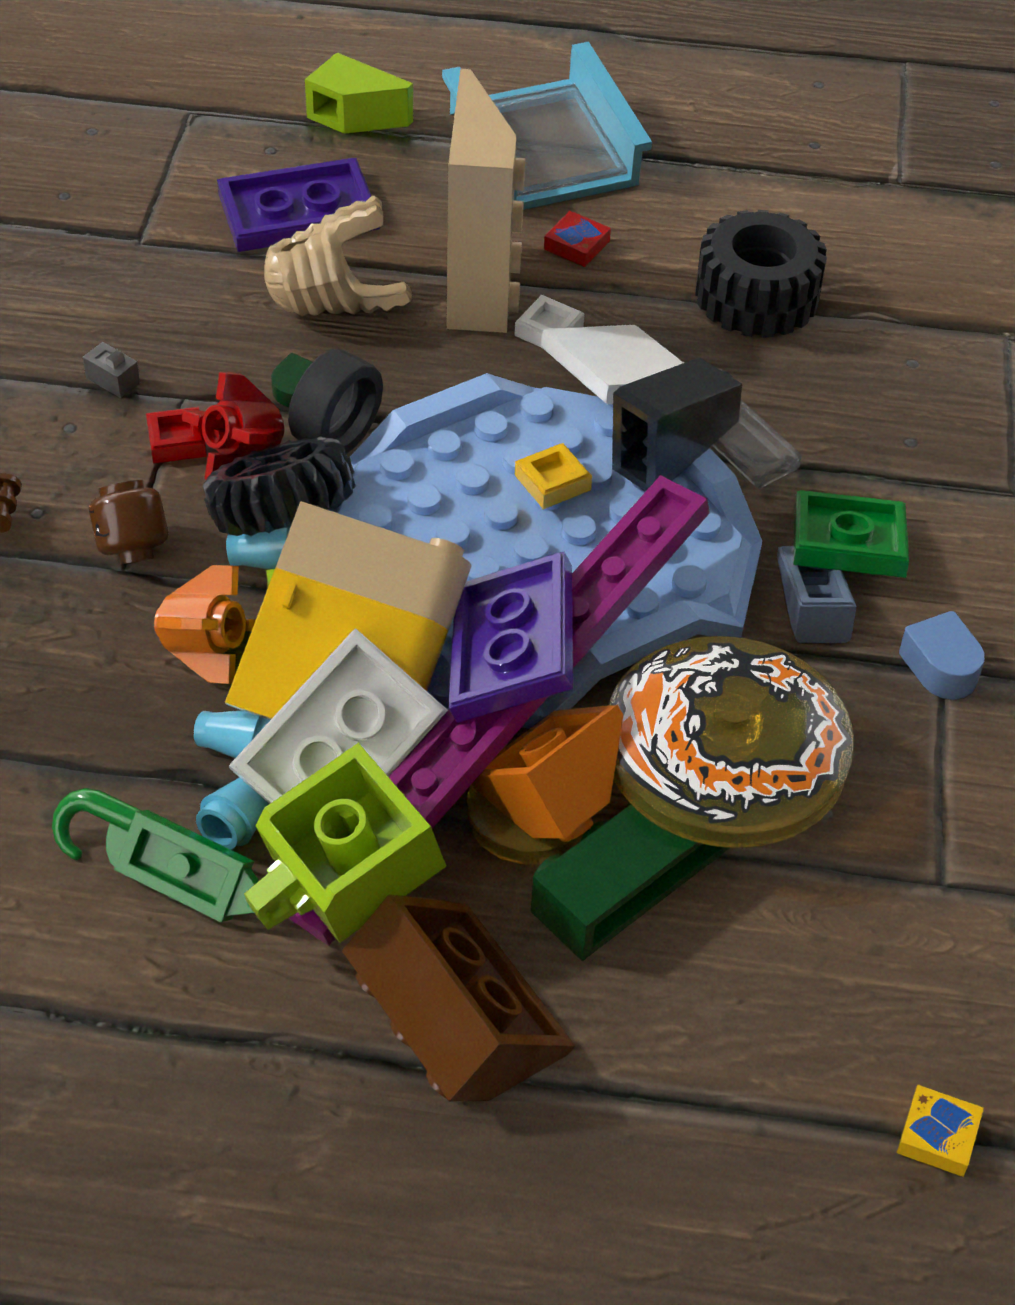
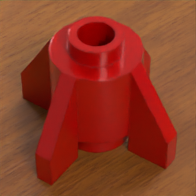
[182,372,285,480]

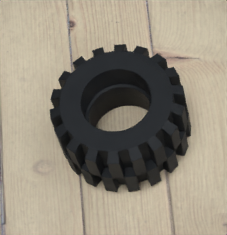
[695,210,827,338]

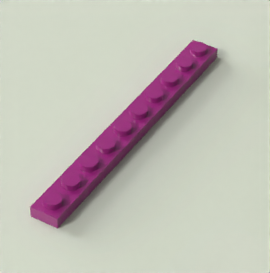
[289,475,710,946]

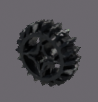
[202,436,356,536]

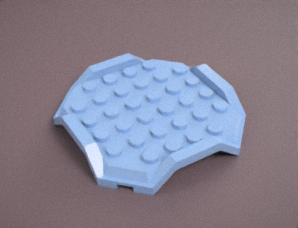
[329,373,762,729]

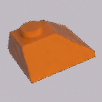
[471,705,624,842]

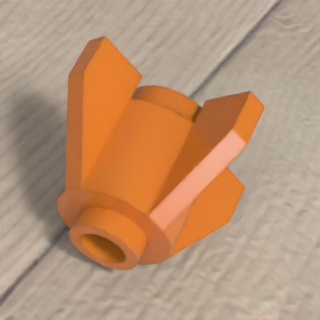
[154,565,256,684]

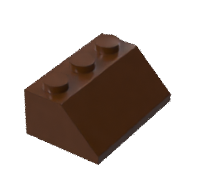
[342,894,575,1102]

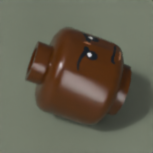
[89,480,168,565]

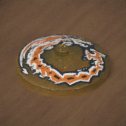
[608,636,854,848]

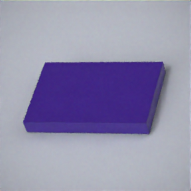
[217,158,380,252]
[449,551,573,723]

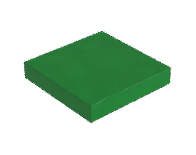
[793,490,909,578]

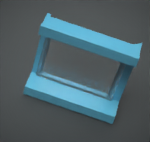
[442,42,652,210]

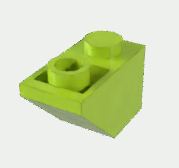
[305,53,413,134]

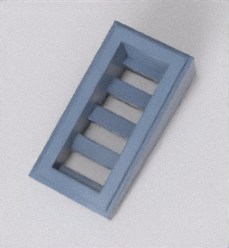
[777,546,856,643]

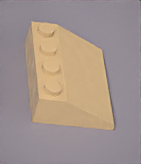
[447,69,526,333]

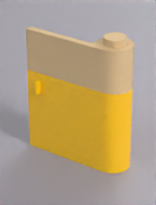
[225,501,472,720]

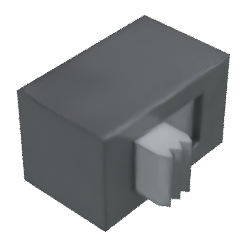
[83,342,140,398]

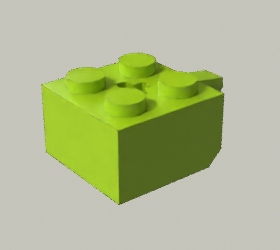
[244,742,446,943]

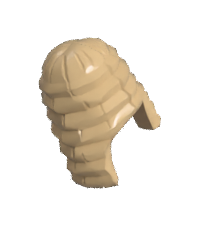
[264,195,412,317]

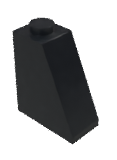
[612,357,742,491]

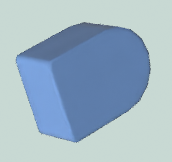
[899,611,984,700]

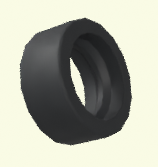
[288,349,383,453]

